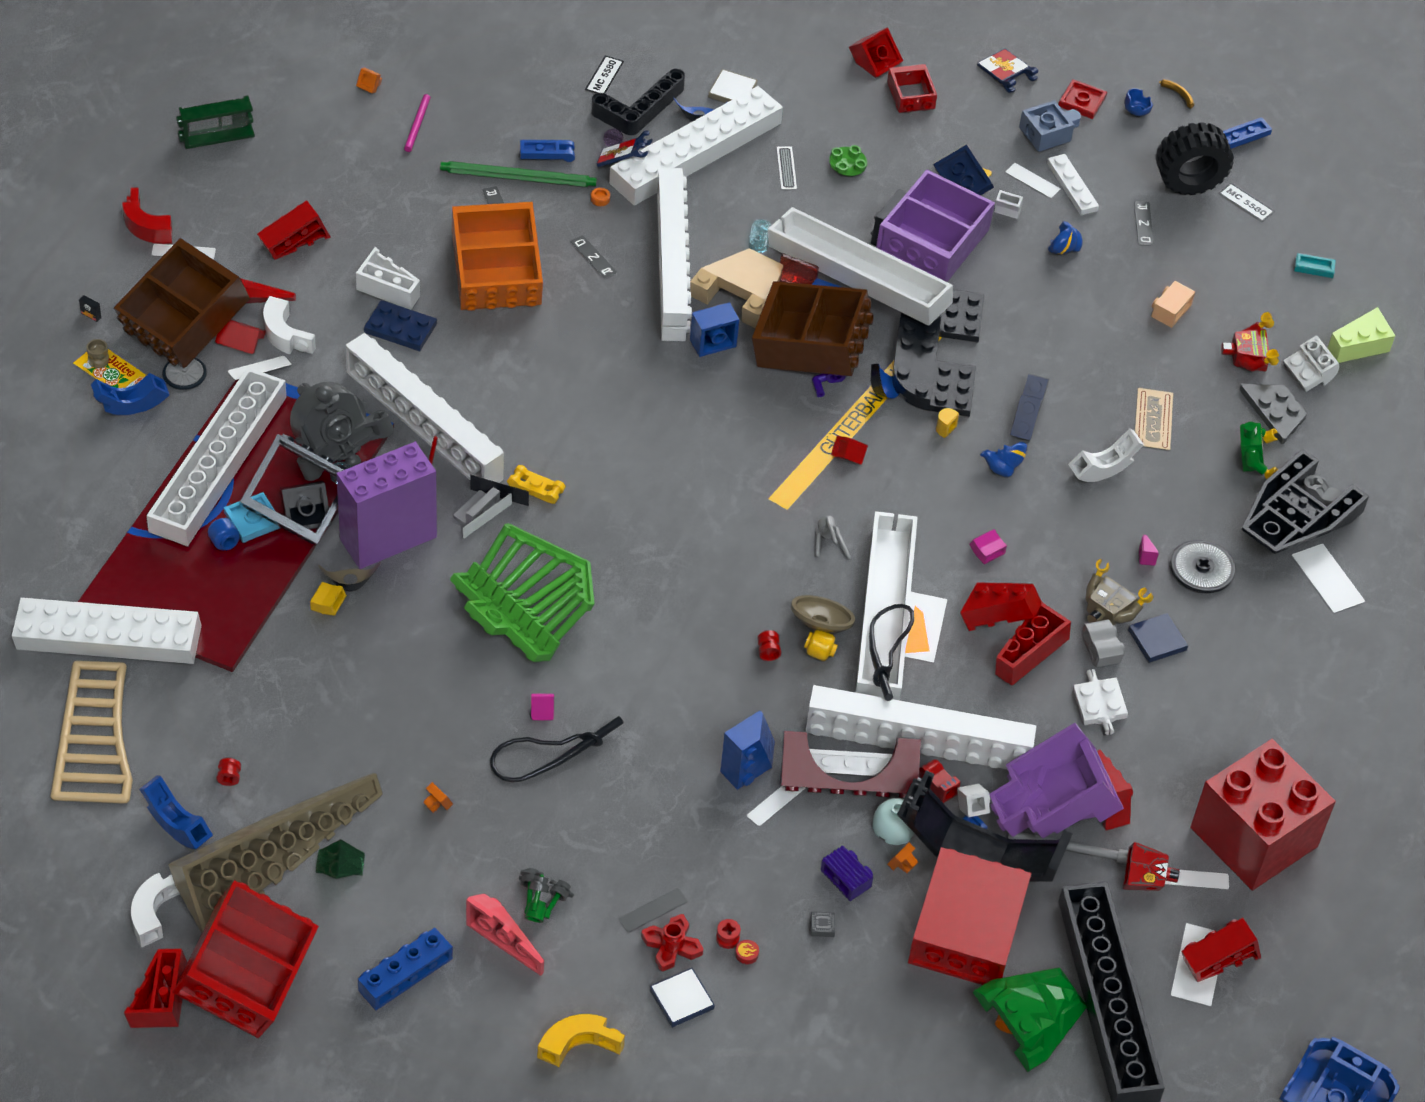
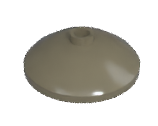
[791,595,855,633]

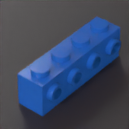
[358,928,453,1011]

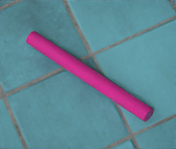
[404,94,431,152]

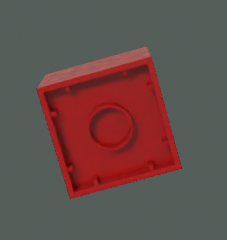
[1190,739,1336,891]

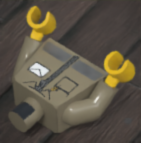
[1086,559,1153,625]

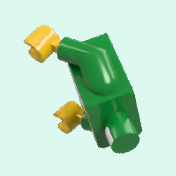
[1240,421,1278,480]

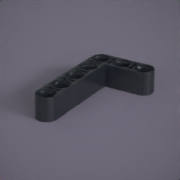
[591,68,685,135]

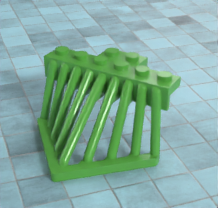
[450,523,595,662]

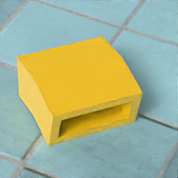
[310,582,347,616]

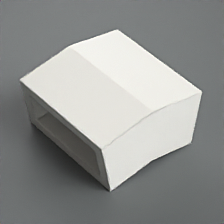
[994,190,1023,219]

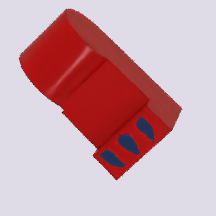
[919,759,961,803]

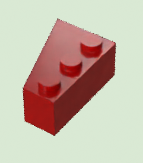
[257,200,331,260]
[960,582,1042,631]
[1097,750,1133,831]
[1181,917,1261,982]
[124,948,187,1028]

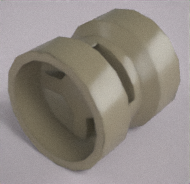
[86,339,109,368]

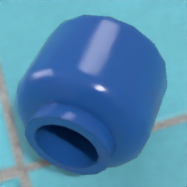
[208,518,240,550]

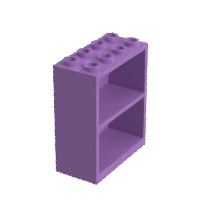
[876,169,995,282]
[337,441,437,569]

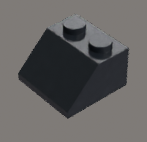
[280,481,332,529]

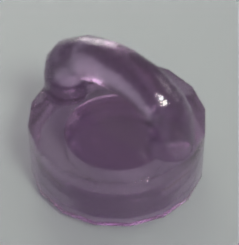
[604,128,624,147]

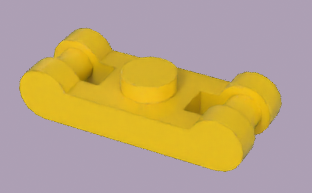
[507,465,566,504]

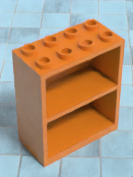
[452,202,543,311]

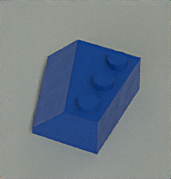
[720,710,775,790]

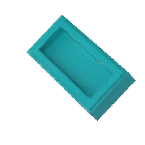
[1294,253,1336,278]

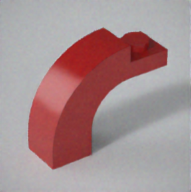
[122,187,172,244]

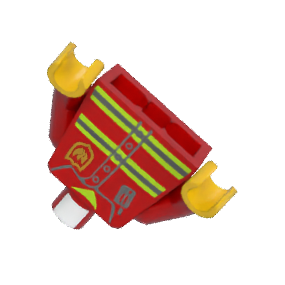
[1221,312,1279,372]

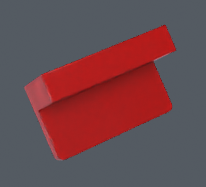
[215,320,266,354]

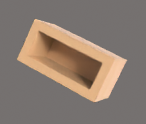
[1151,281,1195,328]

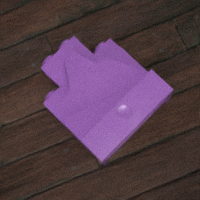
[989,723,1124,838]

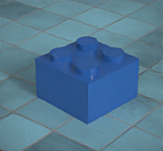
[690,302,739,357]

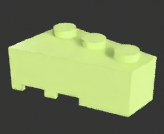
[1327,307,1395,363]

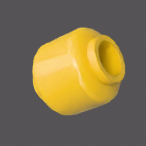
[804,630,838,661]

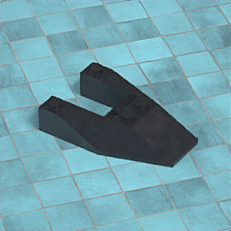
[1241,449,1369,554]

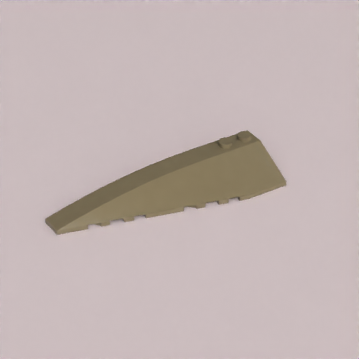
[168,773,383,932]

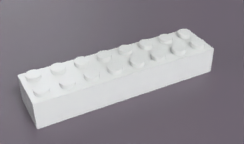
[12,598,202,664]

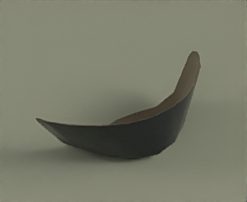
[318,561,381,592]

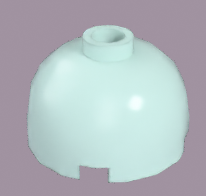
[872,798,915,845]

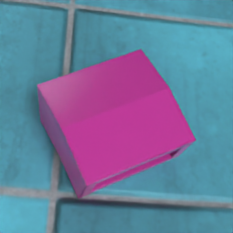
[969,529,1007,564]

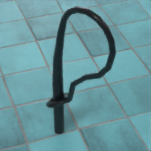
[869,604,914,701]
[490,716,624,782]

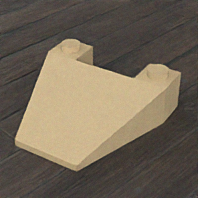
[690,248,783,328]

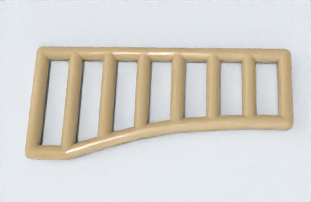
[50,661,133,803]

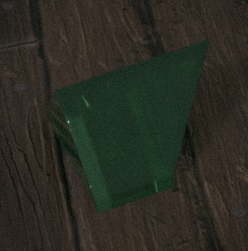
[316,839,365,879]

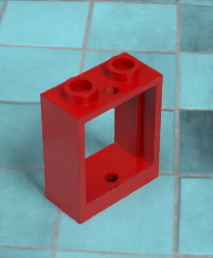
[887,64,937,113]

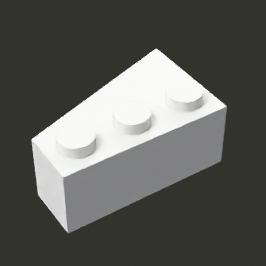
[356,247,420,310]

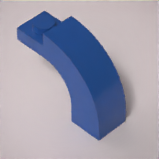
[91,373,170,415]
[139,775,213,849]

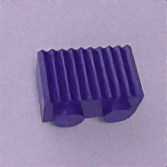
[821,845,873,901]

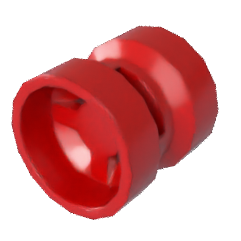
[757,630,781,661]

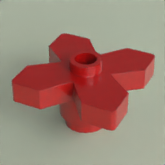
[641,914,704,972]

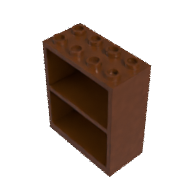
[114,238,250,368]
[752,281,874,376]

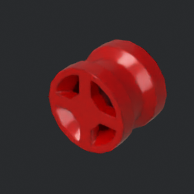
[216,758,241,786]
[716,919,741,949]

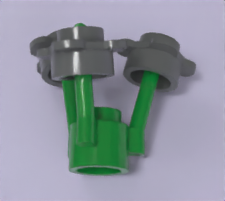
[519,868,574,923]

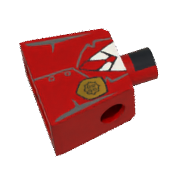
[1123,842,1180,891]

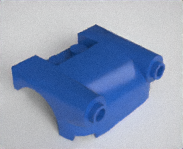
[1280,1037,1400,1102]

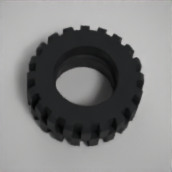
[1155,122,1234,195]

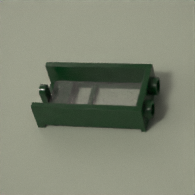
[176,95,255,149]

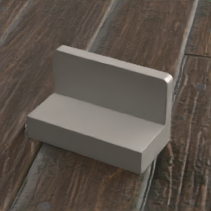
[454,487,500,526]

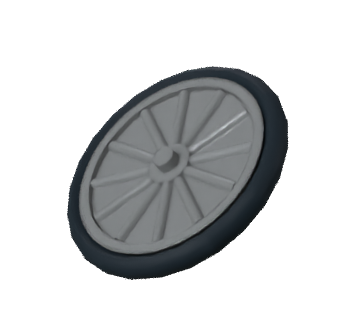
[162,358,207,390]

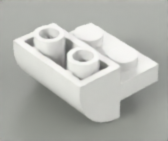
[1283,335,1339,392]

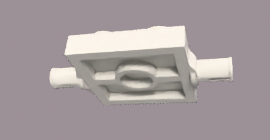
[1073,669,1128,735]

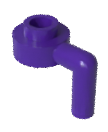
[812,374,846,397]

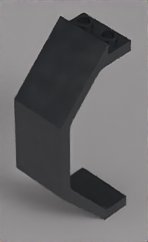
[897,770,1073,882]

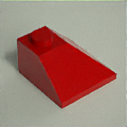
[849,27,903,78]

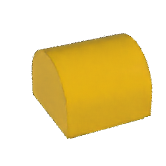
[936,408,959,438]

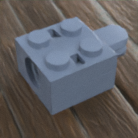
[1019,100,1081,152]

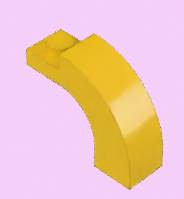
[537,1014,625,1067]

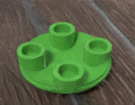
[829,145,867,176]

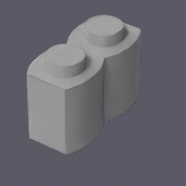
[1081,619,1125,667]

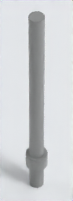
[1008,832,1128,864]

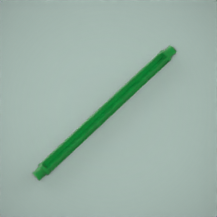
[440,161,597,187]

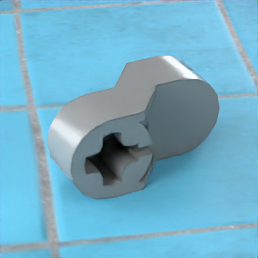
[1304,475,1342,506]

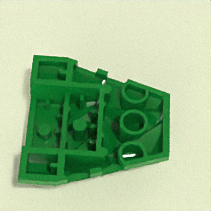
[973,967,1087,1072]

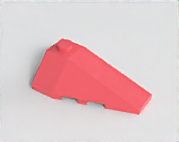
[466,894,544,976]

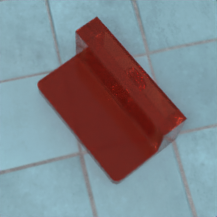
[779,253,819,285]

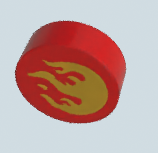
[735,940,759,964]

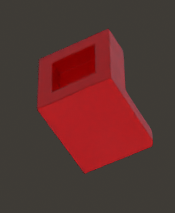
[831,436,868,465]

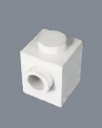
[957,783,990,817]

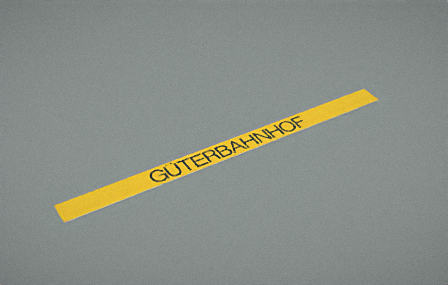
[768,337,942,510]

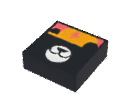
[79,295,102,322]

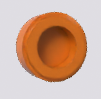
[591,188,610,206]

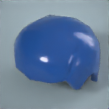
[1124,88,1153,116]

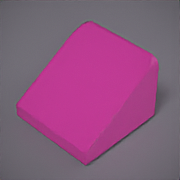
[1139,535,1159,566]
[531,694,554,720]

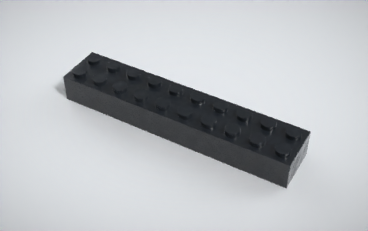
[1058,882,1165,1102]

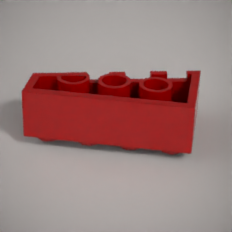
[995,602,1071,686]

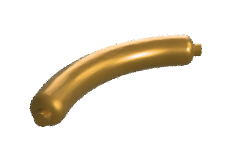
[1159,79,1194,109]

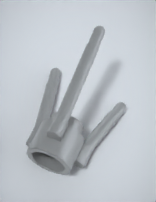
[815,516,851,559]

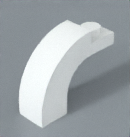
[263,296,316,354]
[1068,429,1144,482]
[131,873,180,948]

